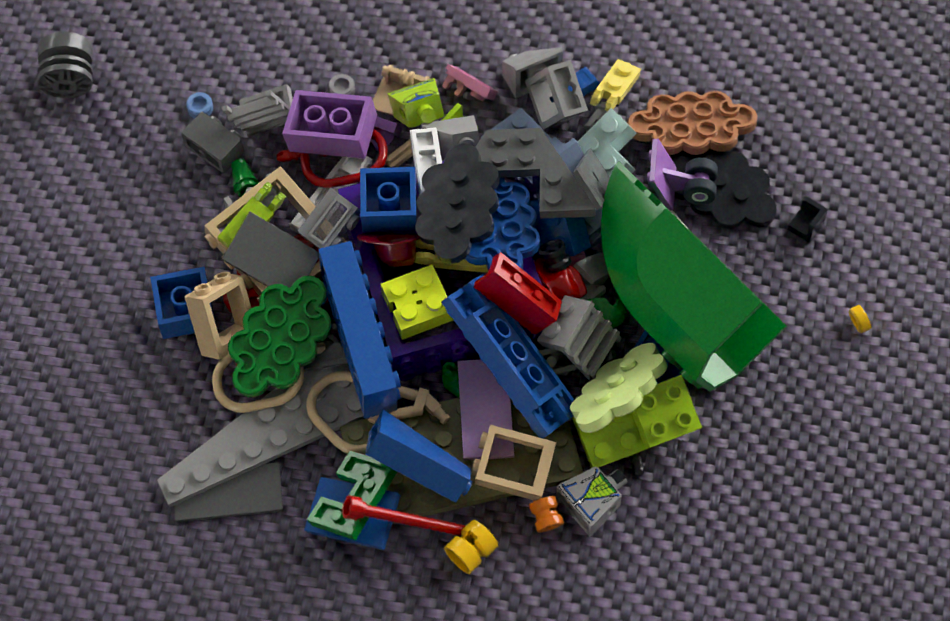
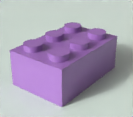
[282,90,377,159]

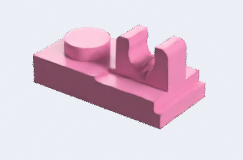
[443,64,499,101]

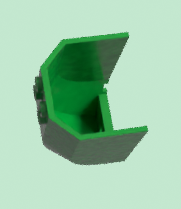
[601,161,787,392]

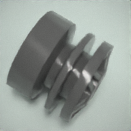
[37,32,93,98]

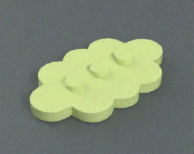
[570,343,668,433]

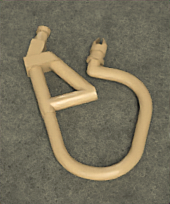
[212,342,326,413]
[306,371,451,454]

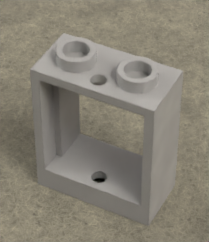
[525,60,588,130]

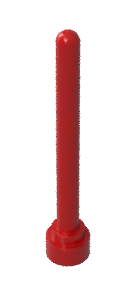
[342,495,466,536]

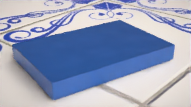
[304,477,401,550]

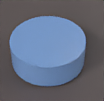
[186,92,213,118]

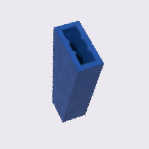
[366,410,473,503]

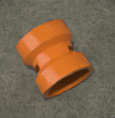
[529,496,564,533]

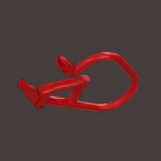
[276,129,388,188]

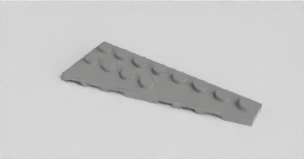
[157,341,364,508]

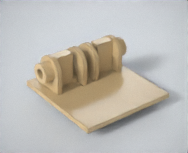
[373,65,437,116]

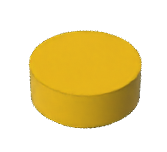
[849,305,871,333]

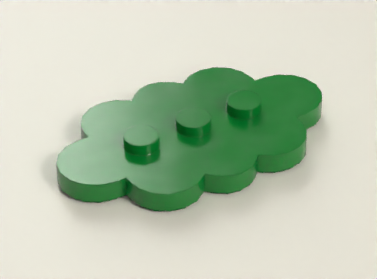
[228,276,332,397]

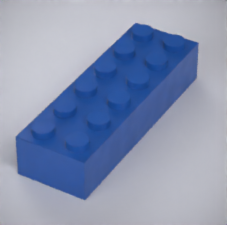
[319,241,401,419]

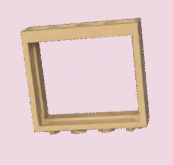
[204,166,346,302]

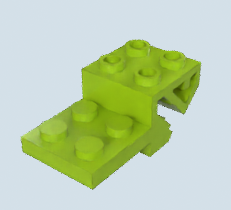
[572,375,702,468]

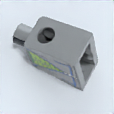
[556,467,627,537]

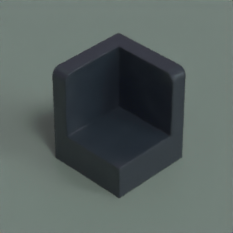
[787,196,828,243]

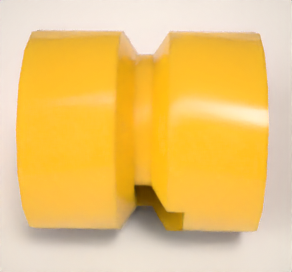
[444,520,498,574]

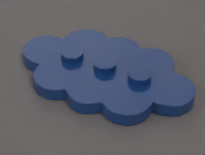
[465,178,540,271]

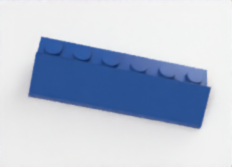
[441,274,574,439]

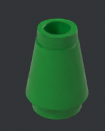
[231,159,259,197]

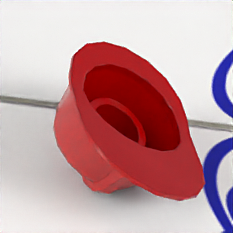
[534,257,587,301]

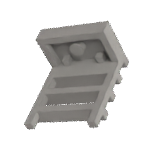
[222,84,293,136]
[537,296,622,381]

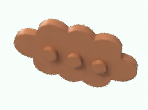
[627,91,757,155]

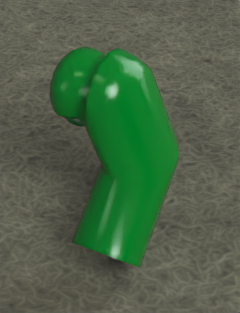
[442,362,460,398]

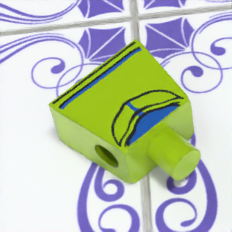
[387,78,445,128]

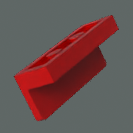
[474,252,562,334]

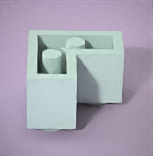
[577,108,637,177]

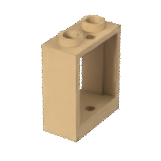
[184,272,251,360]
[471,425,556,501]

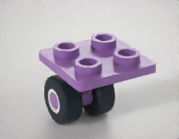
[647,139,718,211]

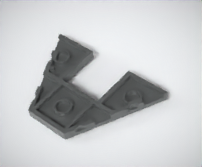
[476,128,596,218]

